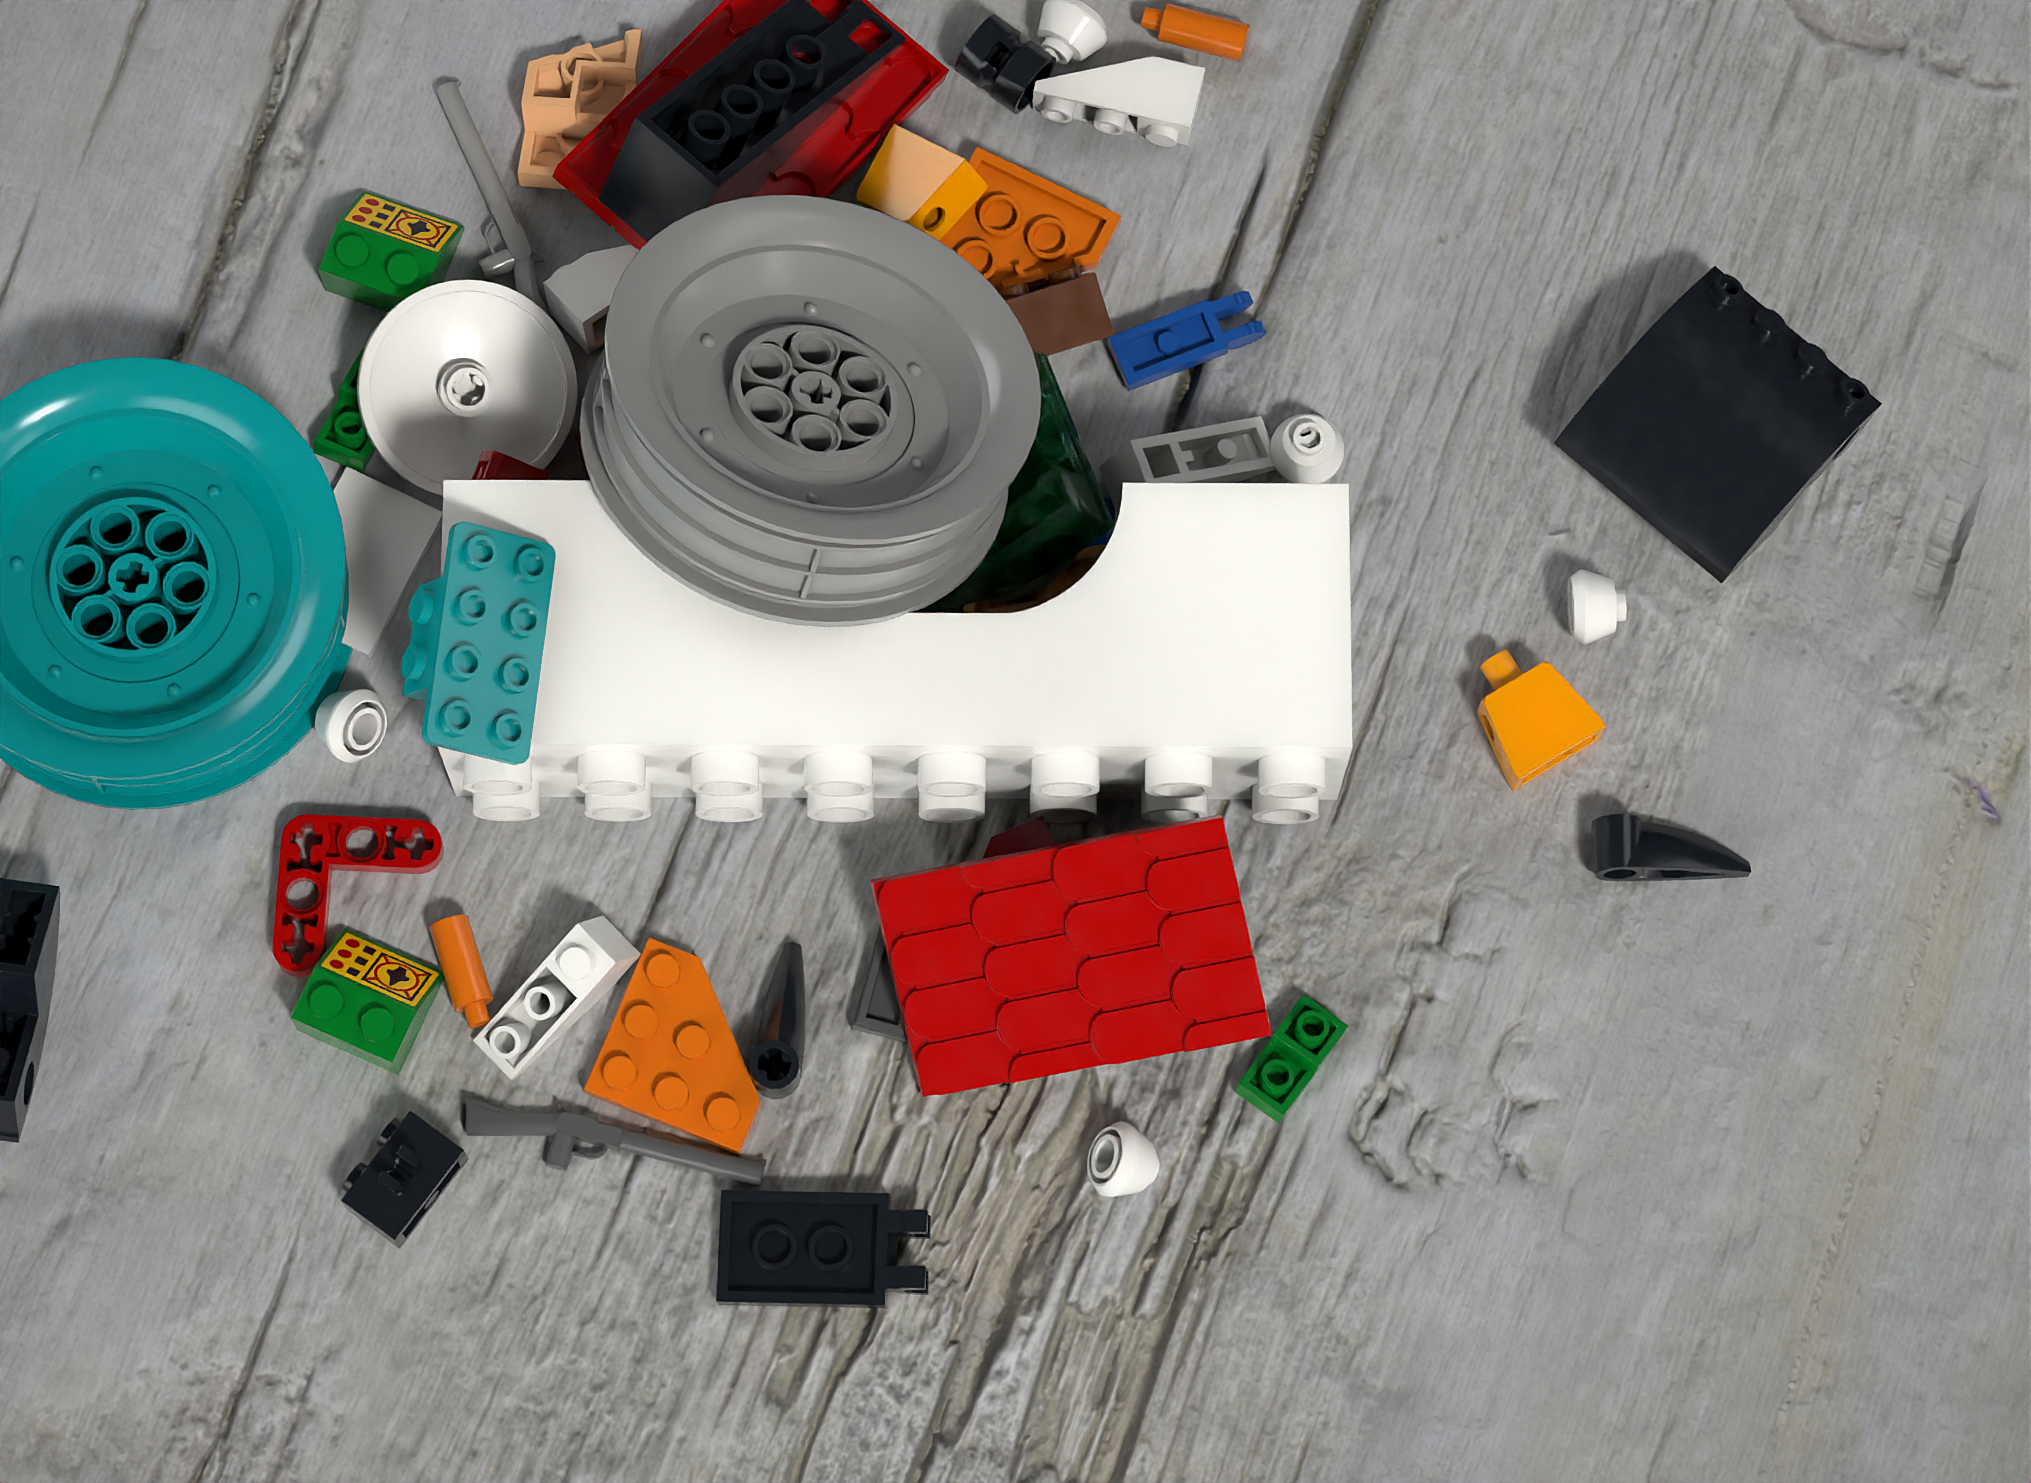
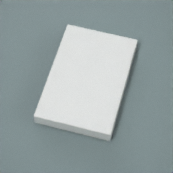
[333,466,443,658]

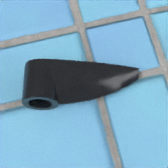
[1592,814,1751,881]
[749,942,805,1099]

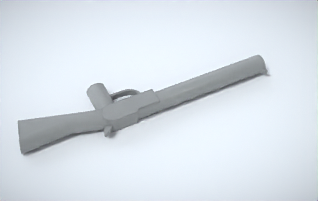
[436,80,552,319]

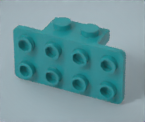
[401,521,556,765]

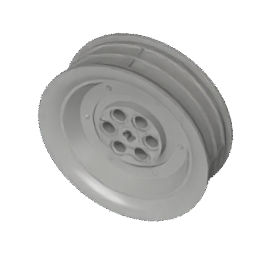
[580,195,1041,627]

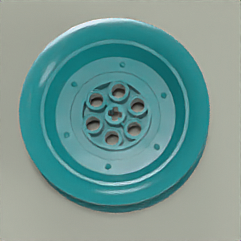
[0,357,353,810]

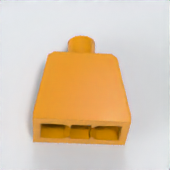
[856,124,989,241]
[1477,649,1606,792]

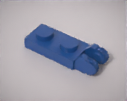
[1107,291,1266,392]

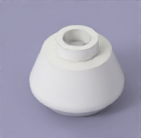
[1037,0,1107,65]
[1270,414,1344,484]
[1567,569,1627,644]
[315,689,387,763]
[1087,1121,1160,1197]

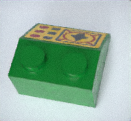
[318,191,465,312]
[290,929,444,1075]

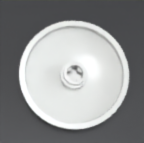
[357,280,577,496]

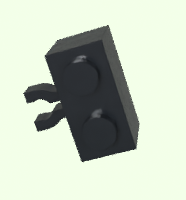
[341,1110,469,1249]

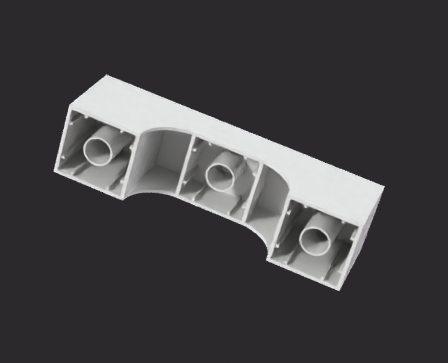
[438,480,1353,824]

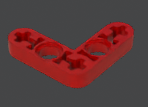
[273,814,444,977]

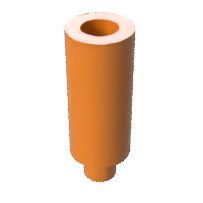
[1140,3,1250,62]
[429,914,493,1029]

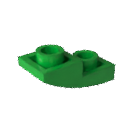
[313,348,376,474]
[1234,994,1349,1123]

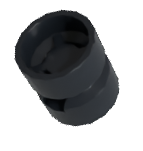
[955,14,1056,114]

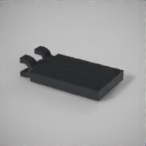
[716,1190,931,1309]

